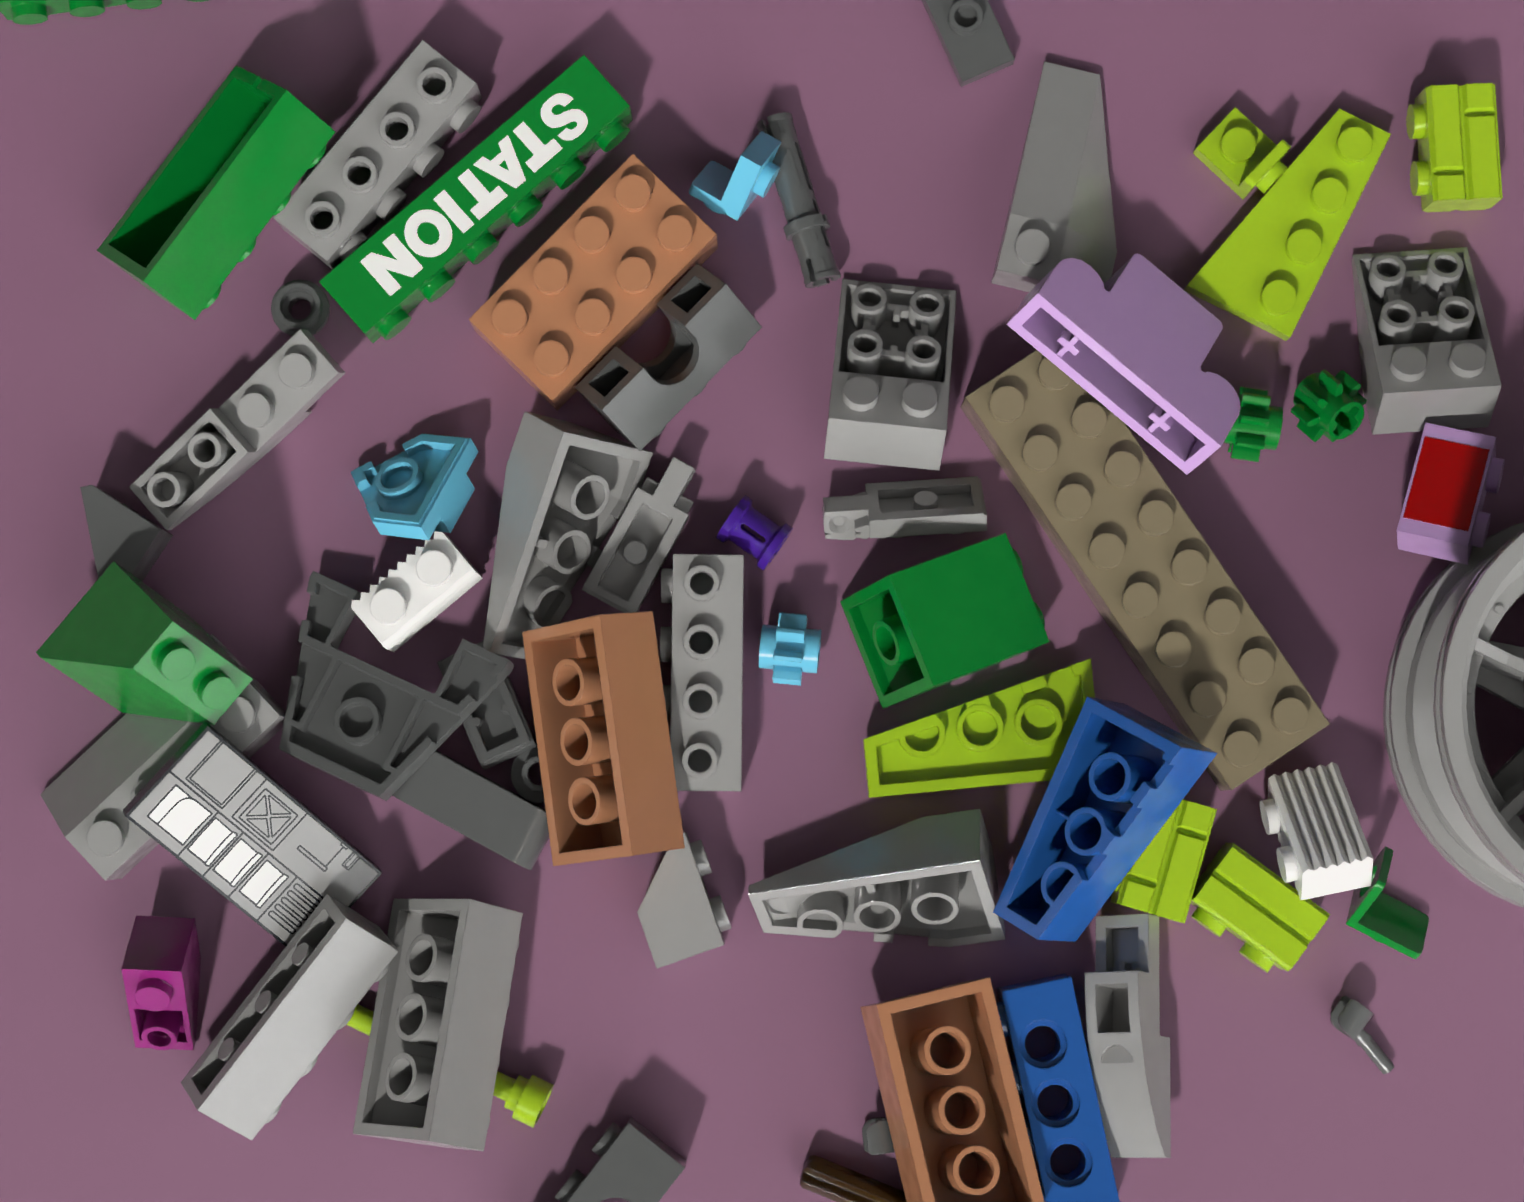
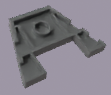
[279,571,515,801]

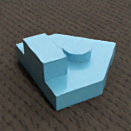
[351,434,479,540]

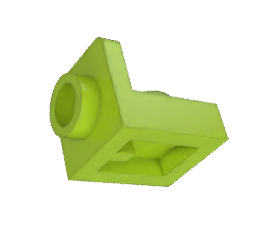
[1193,107,1291,200]

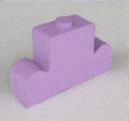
[1006,253,1241,475]

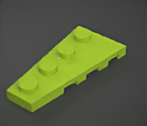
[1184,108,1391,341]
[863,659,1095,798]

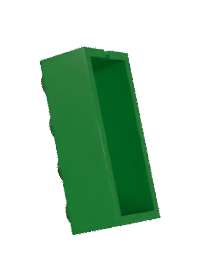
[97,65,335,320]

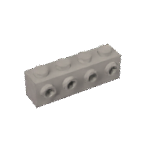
[273,40,482,270]
[660,554,744,792]
[181,894,398,1140]

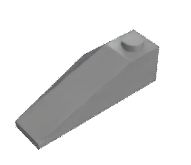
[991,61,1117,292]
[483,411,653,659]
[748,809,1005,947]

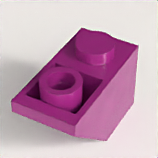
[121,916,201,1050]

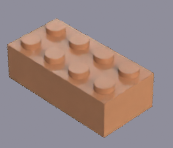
[468,154,718,411]
[522,611,685,866]
[861,977,1044,1202]

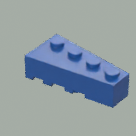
[993,697,1218,942]

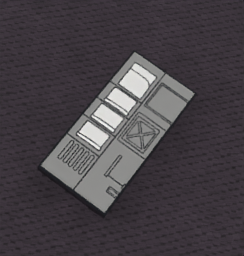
[123,721,382,947]

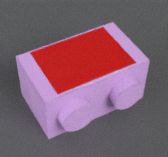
[1396,422,1505,565]

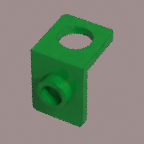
[1346,846,1429,959]

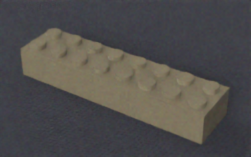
[961,350,1330,791]

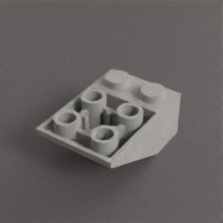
[1352,247,1502,435]
[824,279,956,471]

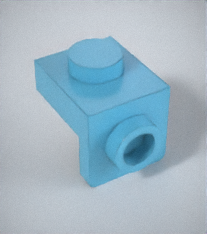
[688,131,781,221]

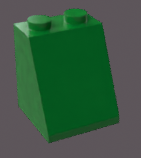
[840,533,1050,709]
[36,561,253,725]

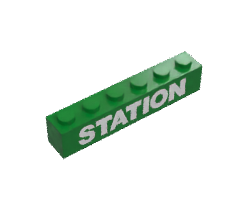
[319,55,632,343]

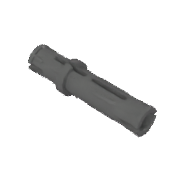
[756,112,841,288]

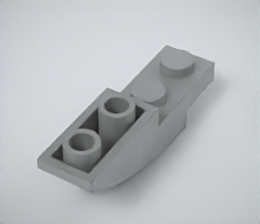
[129,329,346,530]
[1085,914,1171,1158]

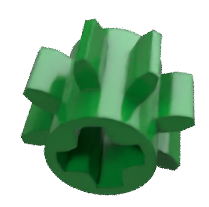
[1291,369,1367,442]
[1224,387,1283,462]

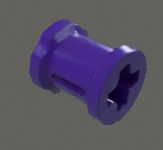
[716,495,793,571]

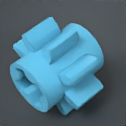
[759,612,821,686]

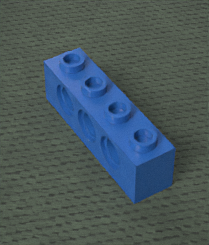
[996,974,1120,1202]

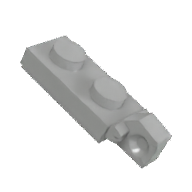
[582,457,696,613]
[822,476,987,540]

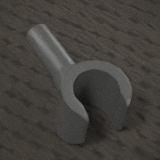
[1330,996,1394,1074]
[862,1117,895,1155]

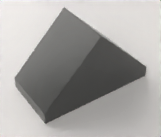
[80,485,173,582]

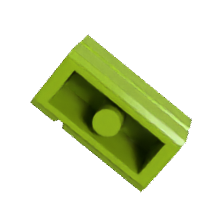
[1406,83,1503,212]
[1110,800,1217,924]
[1191,842,1330,973]

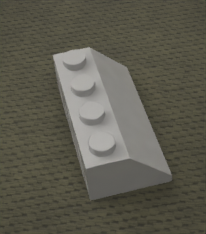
[40,634,286,881]
[353,899,523,1151]

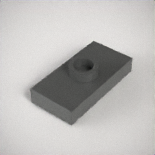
[922,0,1015,87]
[437,641,537,770]

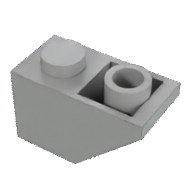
[637,832,732,969]

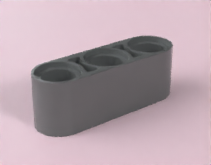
[392,750,549,870]

